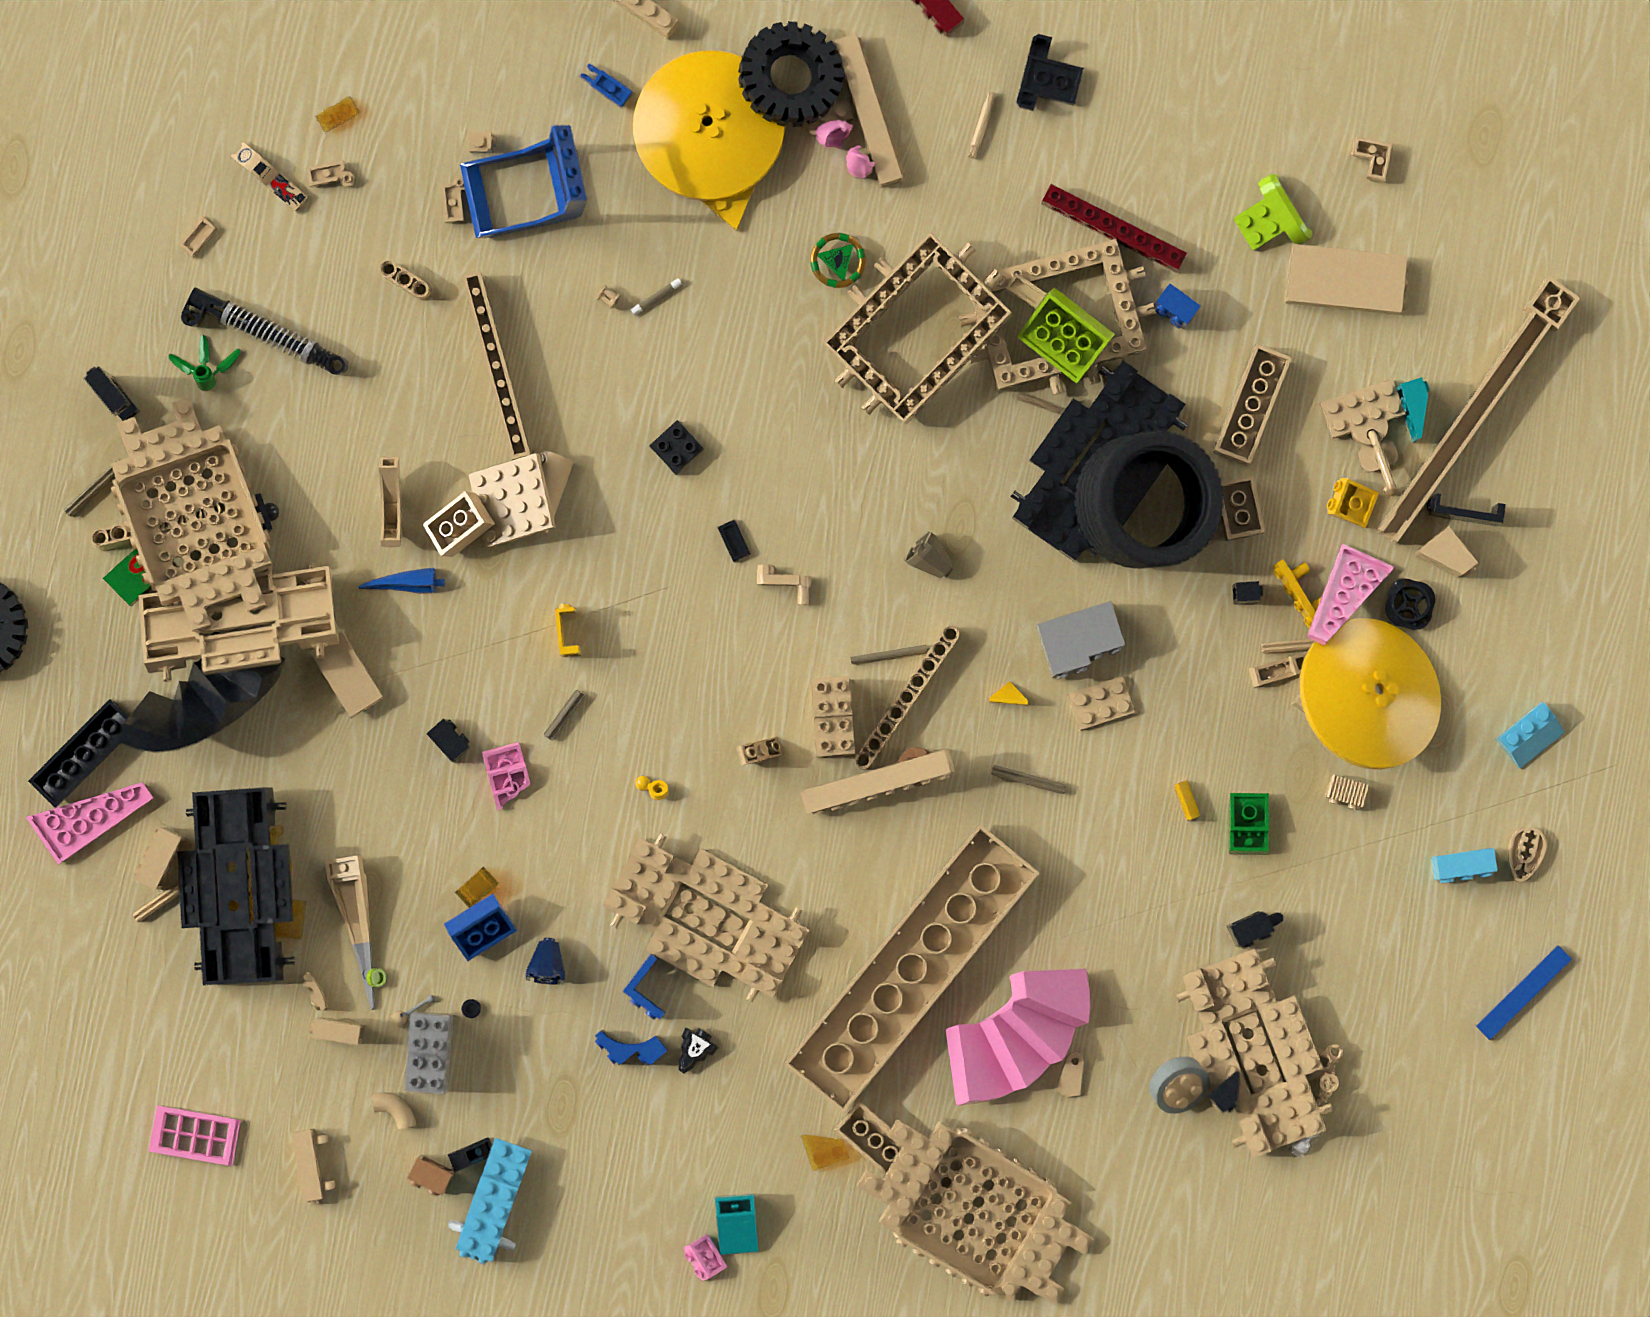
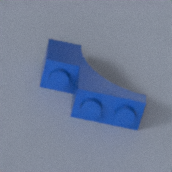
[595,1030,668,1066]

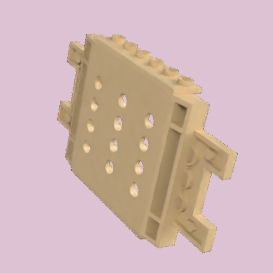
[111,398,272,632]
[857,1119,1094,1305]

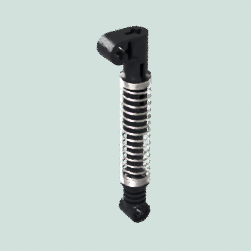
[181,287,348,375]

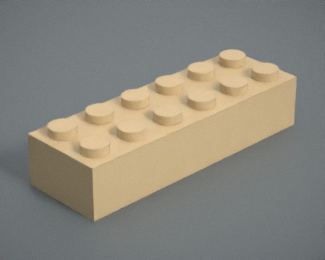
[1212,344,1292,466]

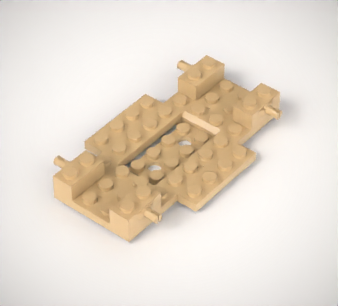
[139,559,339,682]
[603,833,809,1003]
[1176,948,1333,1158]

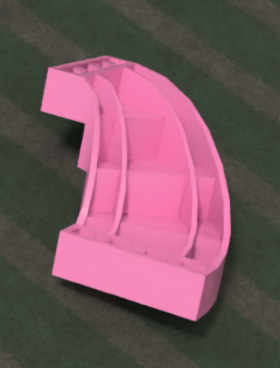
[946,969,1090,1105]

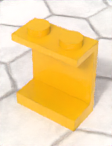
[555,604,581,657]

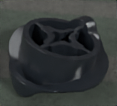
[1385,578,1436,630]

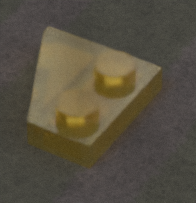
[801,1134,849,1171]

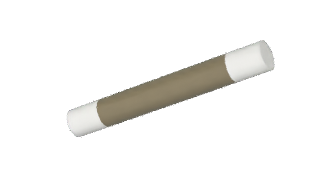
[630,278,682,316]

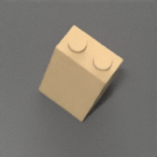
[1414,527,1478,577]

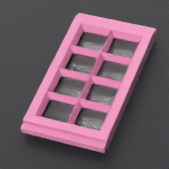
[149,1105,241,1166]

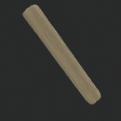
[64,459,120,517]
[991,765,1066,794]

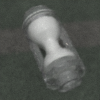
[1288,1132,1323,1159]

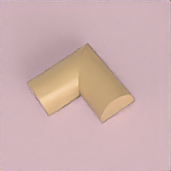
[1351,136,1393,182]

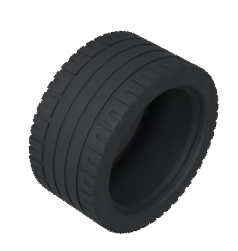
[1075,431,1224,569]

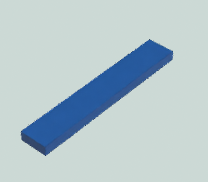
[1476,945,1572,1040]

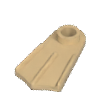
[1056,1052,1084,1098]

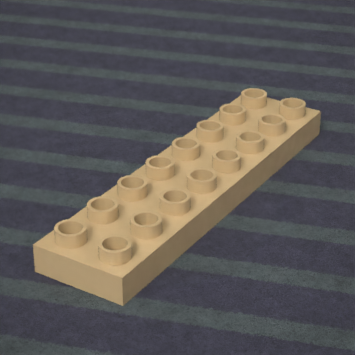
[784,824,1039,1114]

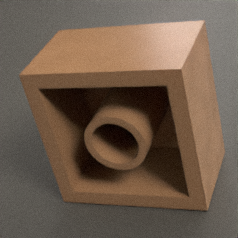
[407,1155,455,1197]

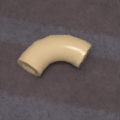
[372,1093,416,1129]

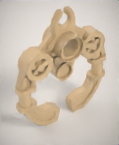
[1273,1044,1344,1106]

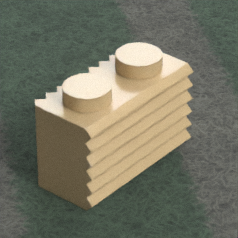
[1325,775,1370,811]

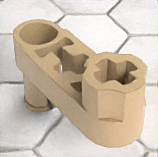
[757,565,811,605]

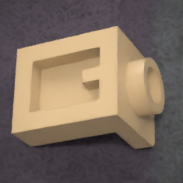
[469,131,496,153]

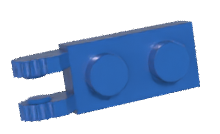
[580,63,633,108]

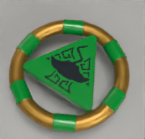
[810,233,866,288]

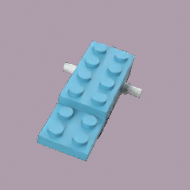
[448,1138,532,1264]

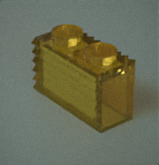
[455,866,500,908]

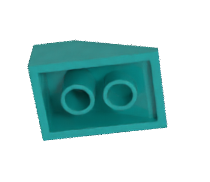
[1396,377,1430,443]

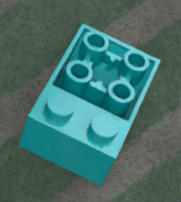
[715,1193,759,1255]

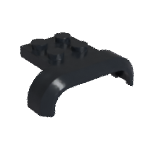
[1016,34,1084,111]

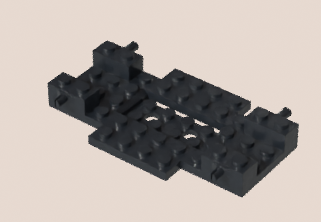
[1010,361,1188,562]
[177,787,295,985]

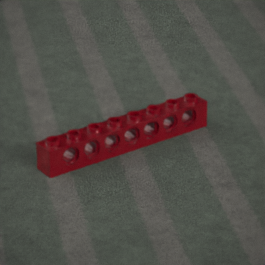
[1041,184,1187,273]

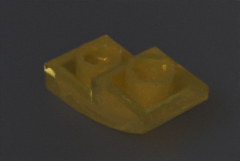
[315,96,360,132]

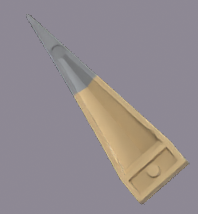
[325,855,375,1010]

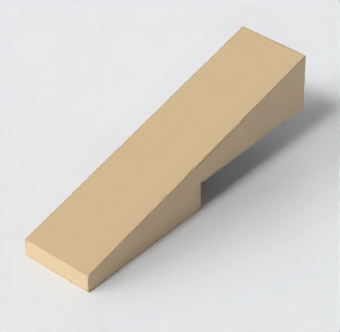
[1249,651,1308,687]

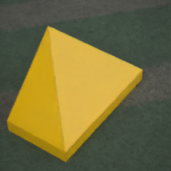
[989,681,1028,705]

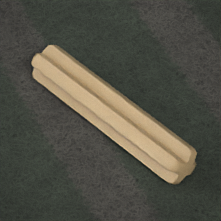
[1261,639,1314,653]
[133,883,180,922]

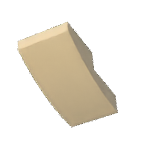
[302,972,328,1011]

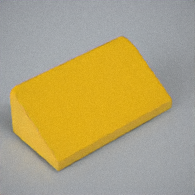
[1174,780,1200,821]

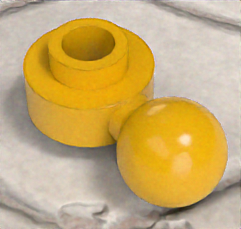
[635,776,668,800]

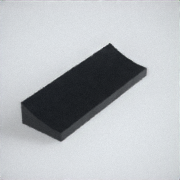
[28,699,129,808]

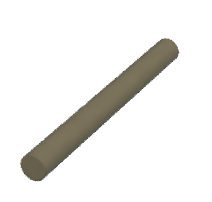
[850,645,927,664]

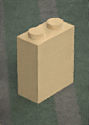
[309,1017,365,1045]

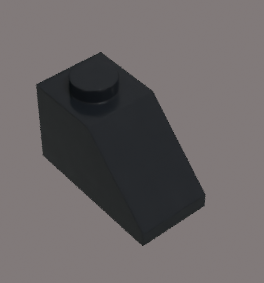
[1208,1070,1240,1113]
[447,1137,492,1172]

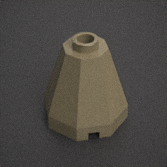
[904,531,953,578]

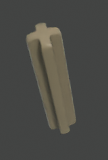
[544,690,585,740]

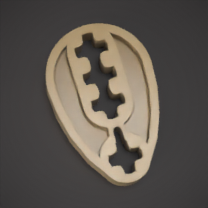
[1508,827,1547,882]

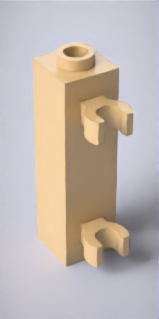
[291,1129,336,1205]

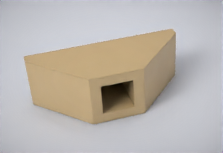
[736,737,782,766]

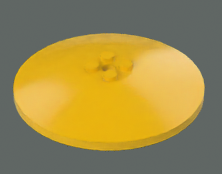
[633,50,785,201]
[1300,618,1441,770]

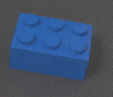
[444,894,517,961]

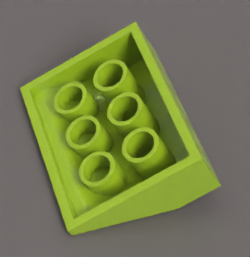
[1016,287,1115,383]

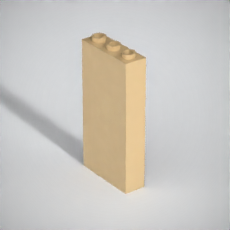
[1285,244,1410,315]

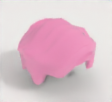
[815,120,853,149]
[846,146,875,179]

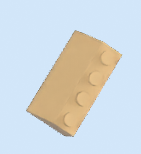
[833,1101,903,1175]

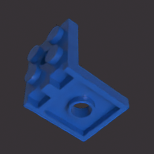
[622,954,666,1020]

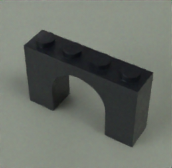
[84,366,140,421]

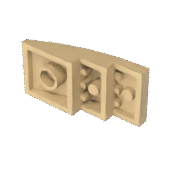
[310,632,384,719]

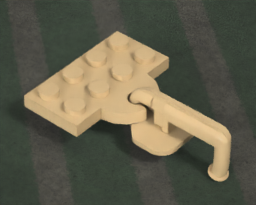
[1320,379,1405,496]

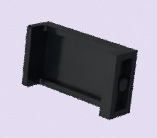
[1427,493,1506,527]

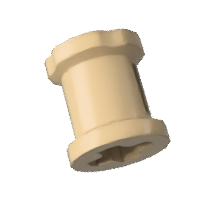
[595,284,621,309]

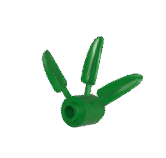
[168,334,240,391]

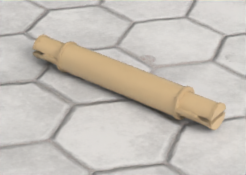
[968,91,996,159]

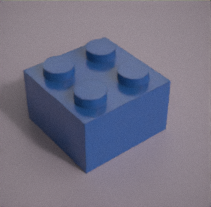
[1154,283,1200,329]

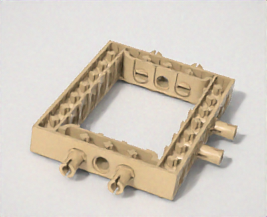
[823,233,1014,424]
[958,239,1156,395]

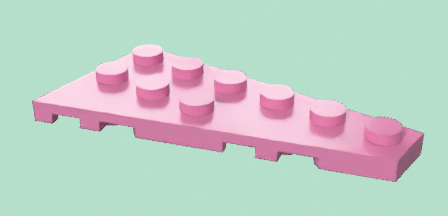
[1307,544,1395,645]
[26,782,154,864]

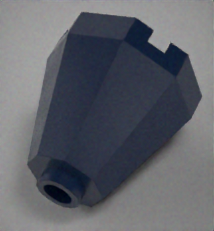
[526,938,565,985]

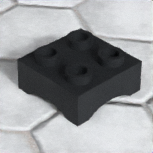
[649,420,704,475]

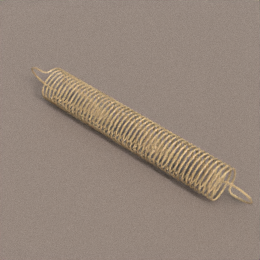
[1012,392,1063,415]

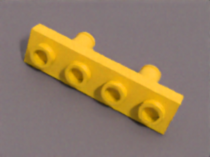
[1273,559,1321,628]

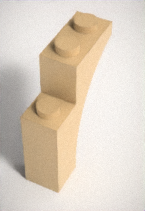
[378,457,403,548]

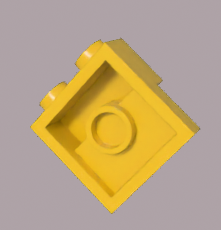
[1327,478,1379,528]

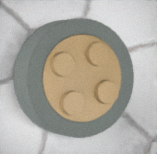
[1149,1057,1209,1114]

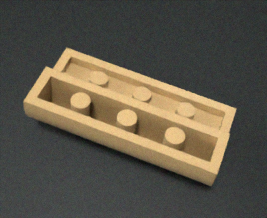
[533,448,574,533]

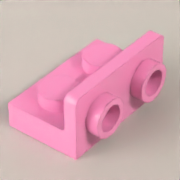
[683,1234,727,1281]

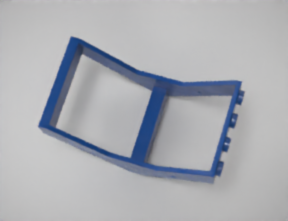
[460,125,587,238]

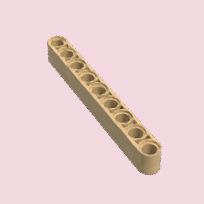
[855,626,959,770]

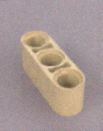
[380,260,431,300]

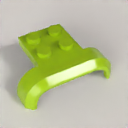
[1233,173,1313,251]

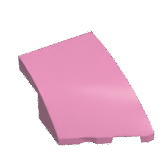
[482,742,530,810]

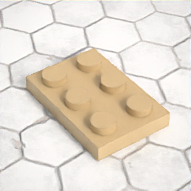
[1068,676,1135,730]

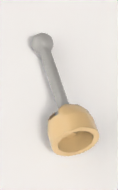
[391,995,435,1028]

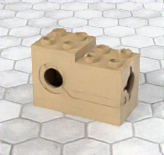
[811,676,855,758]

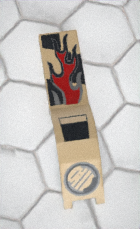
[231,142,308,212]

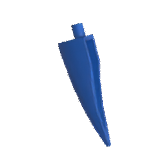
[358,568,445,594]

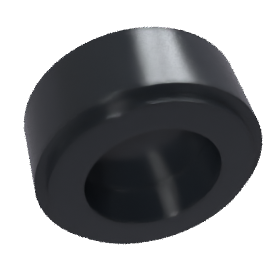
[461,999,481,1018]

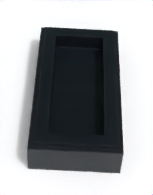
[717,519,751,562]

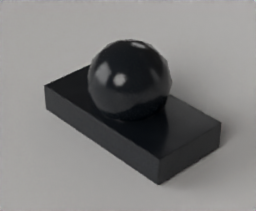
[254,493,279,533]

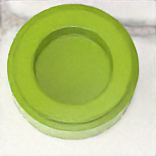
[366,968,386,988]

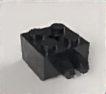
[1227,911,1284,949]

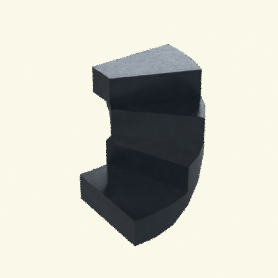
[119,631,285,753]

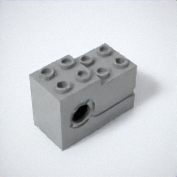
[1036,601,1125,680]
[405,1012,454,1094]

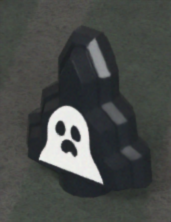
[678,1028,719,1074]

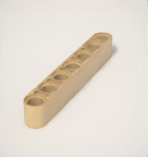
[92,502,223,551]

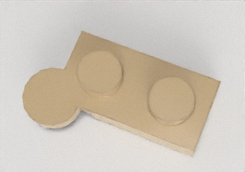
[809,100,853,136]
[306,160,355,187]
[441,176,465,223]

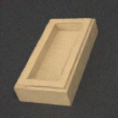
[178,216,218,258]
[1005,273,1047,310]

